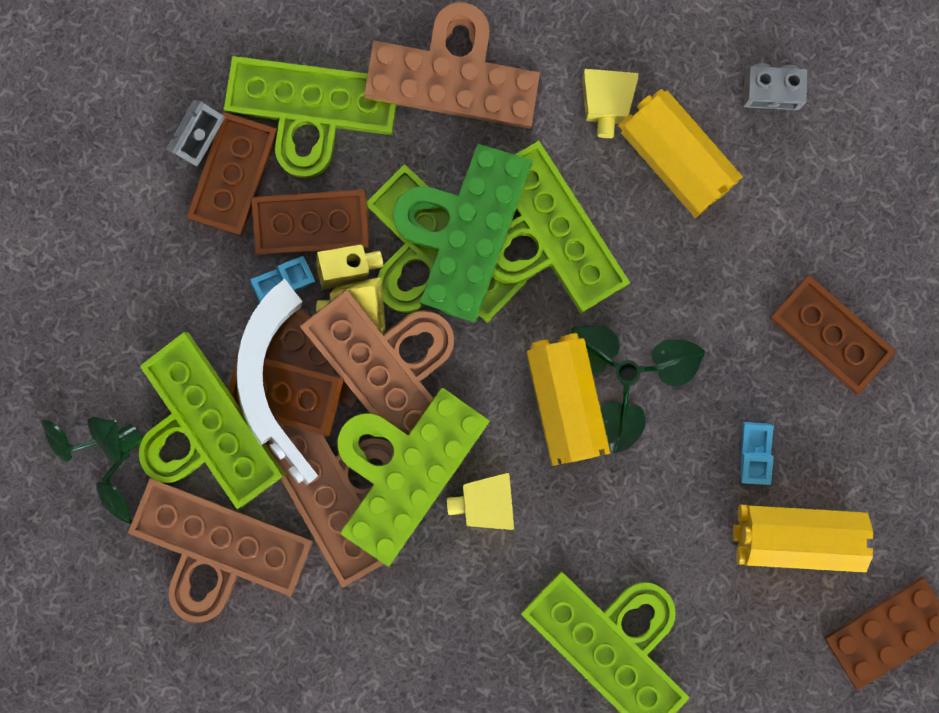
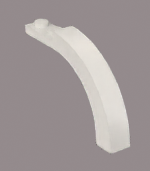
[236,279,318,485]

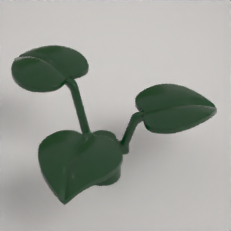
[571,326,705,453]
[41,417,142,524]

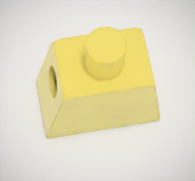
[582,69,639,138]
[315,245,383,290]
[316,278,386,334]
[447,473,514,530]

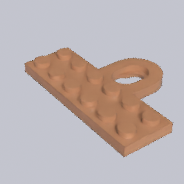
[364,2,540,129]
[300,289,454,435]
[265,423,393,588]
[128,478,314,623]

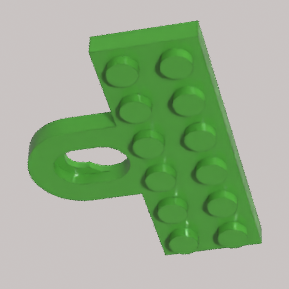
[393,144,532,323]

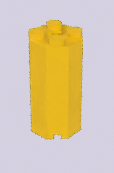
[618,89,743,218]
[526,333,611,466]
[733,504,873,572]

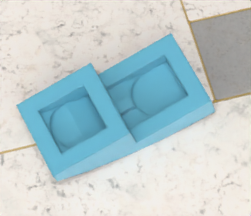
[250,256,315,303]
[740,422,774,485]

